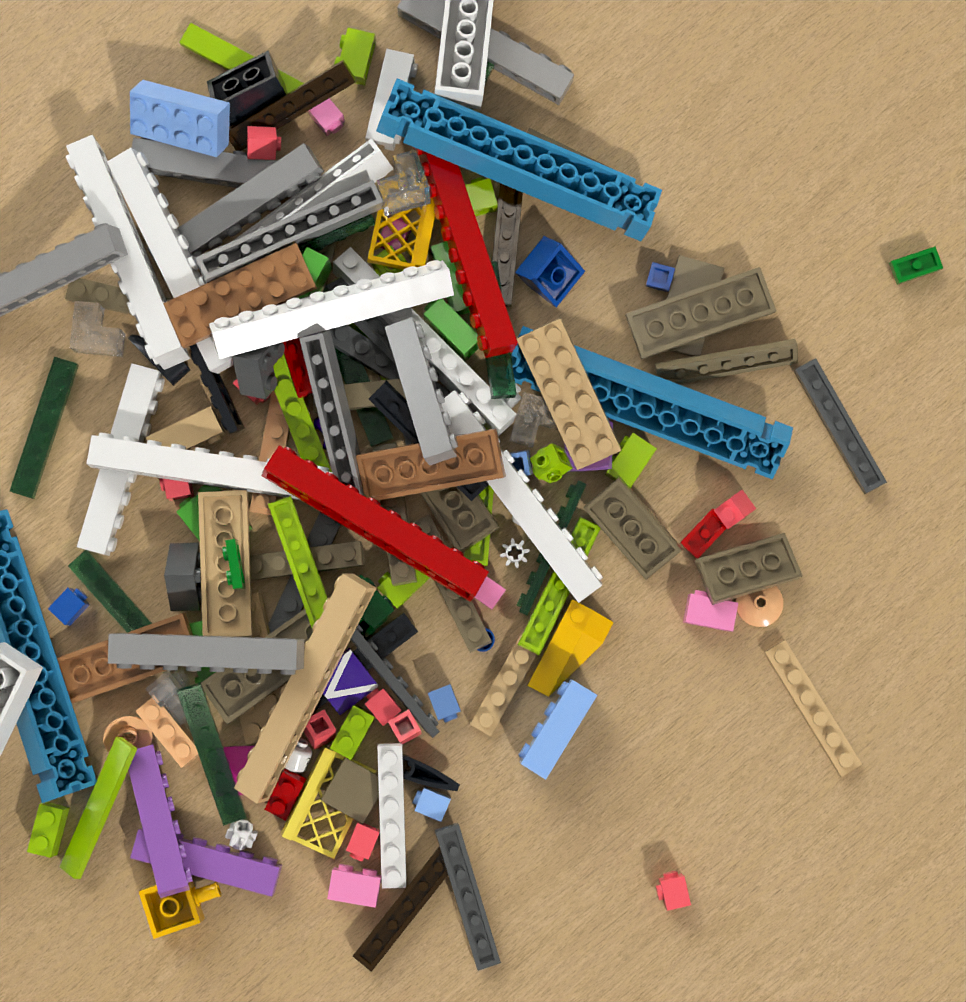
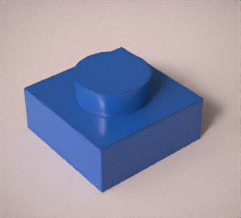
[646,262,675,292]

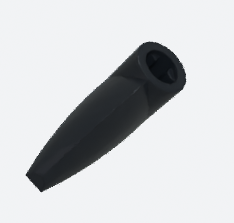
[127,334,191,386]
[403,754,460,791]

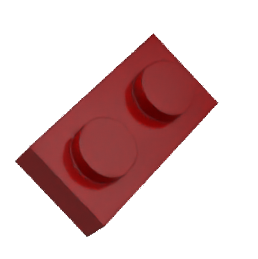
[679,508,726,559]
[264,769,307,821]

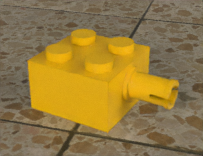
[139,881,222,939]

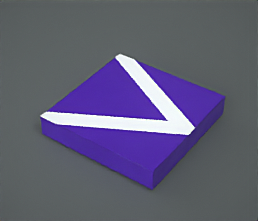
[323,648,379,715]

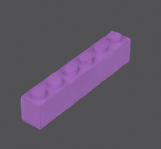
[128,744,193,898]
[130,828,282,897]

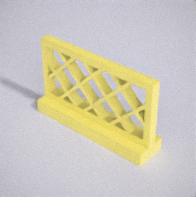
[281,745,376,859]

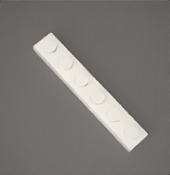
[377,743,407,888]

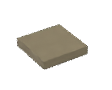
[320,757,379,824]

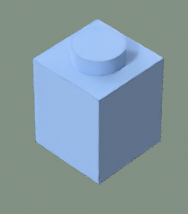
[412,787,451,822]

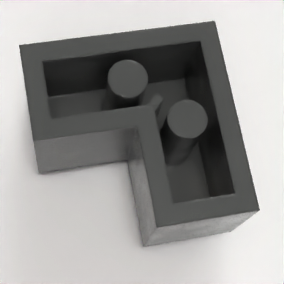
[232,342,285,399]
[164,543,202,611]

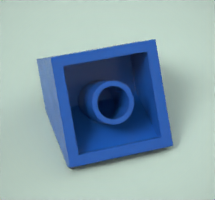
[515,236,585,308]

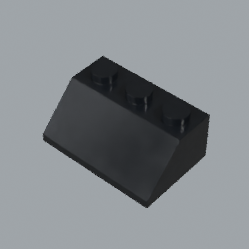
[207,50,287,127]

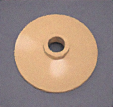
[735,586,783,627]
[103,716,153,752]

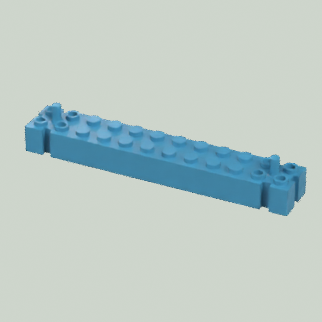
[376,78,662,242]
[504,326,793,480]
[0,509,97,803]

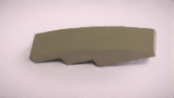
[312,379,406,413]

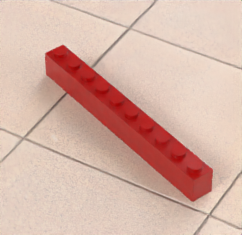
[413,147,518,358]
[261,445,489,602]

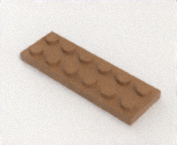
[163,243,317,349]
[356,428,506,501]
[57,613,193,704]

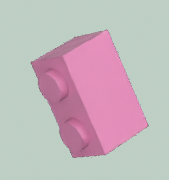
[683,590,738,632]
[327,864,382,908]

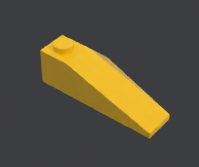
[527,600,614,697]

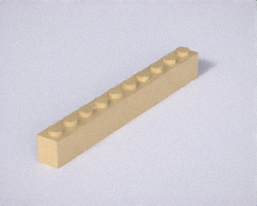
[234,573,376,804]

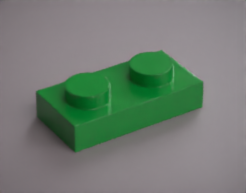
[889,246,943,285]
[222,539,245,590]

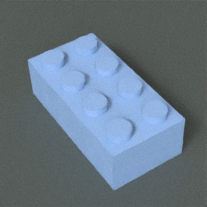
[130,80,230,157]
[519,679,597,780]

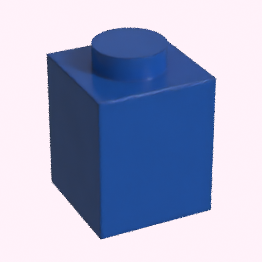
[48,587,90,626]

